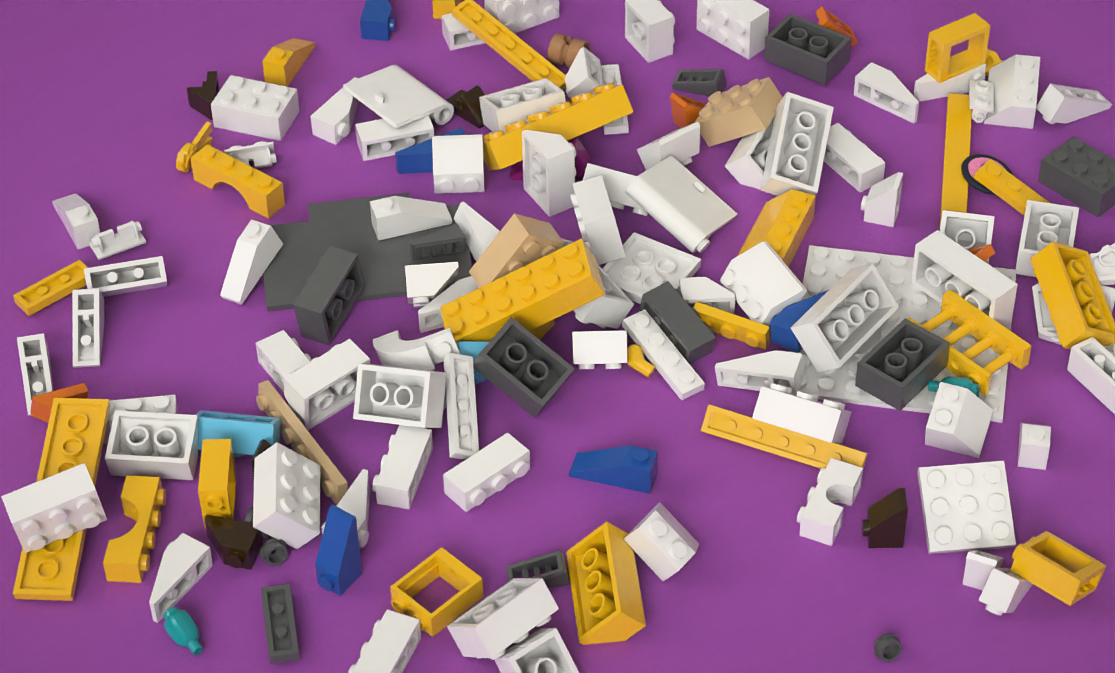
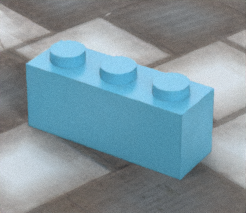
[195,410,281,457]

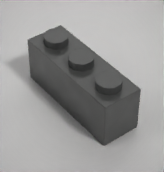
[639,281,716,364]

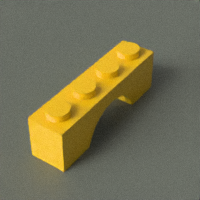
[191,144,285,219]
[103,475,166,583]

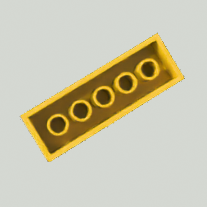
[483,82,633,170]
[440,238,606,344]

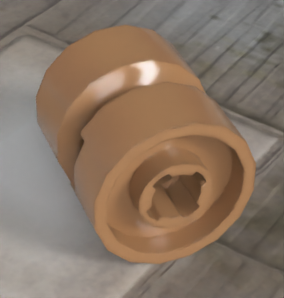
[547,33,591,68]

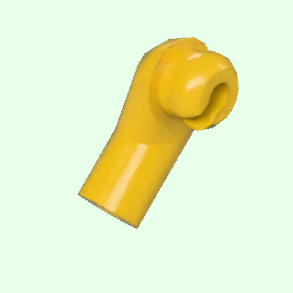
[627,344,656,378]

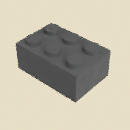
[764,13,852,85]
[1038,136,1115,217]
[293,245,365,346]
[473,317,575,418]
[855,318,950,411]

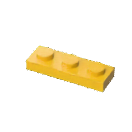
[973,159,1049,216]
[13,260,88,316]
[693,302,771,350]

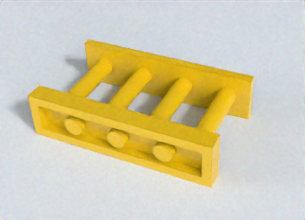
[908,290,1032,396]

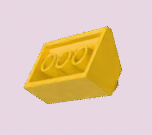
[738,189,816,268]
[1030,241,1115,350]
[566,521,646,645]

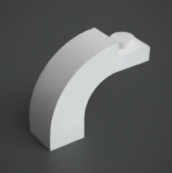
[373,328,460,371]

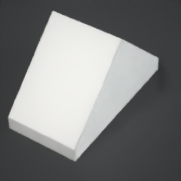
[963,549,1004,590]

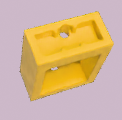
[925,13,990,83]
[198,439,237,529]
[1010,531,1106,606]
[390,547,483,637]

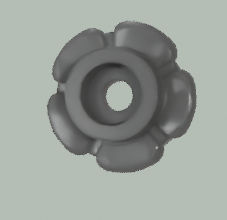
[260,538,288,566]
[873,633,902,662]

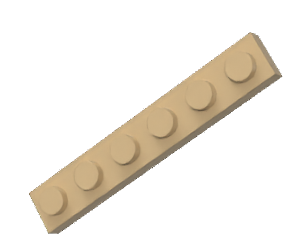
[256,380,348,505]

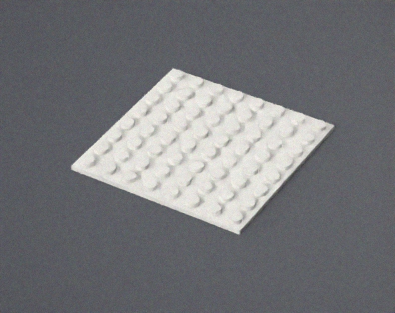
[791,245,1016,423]

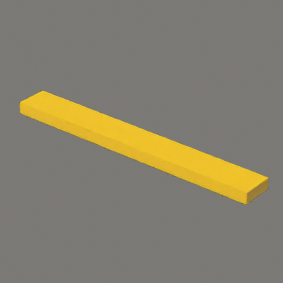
[940,93,972,226]

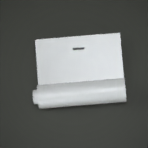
[343,65,454,128]
[625,155,738,253]

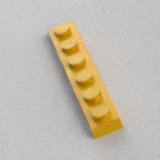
[452,0,566,90]
[701,404,868,469]

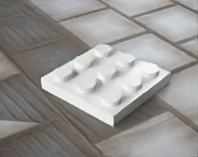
[602,232,701,304]
[917,461,1016,554]

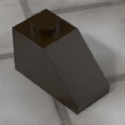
[861,488,908,548]
[205,514,263,570]

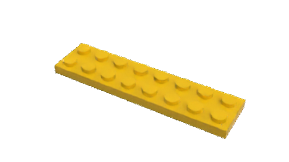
[13,398,111,601]

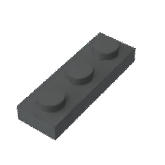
[261,583,300,664]

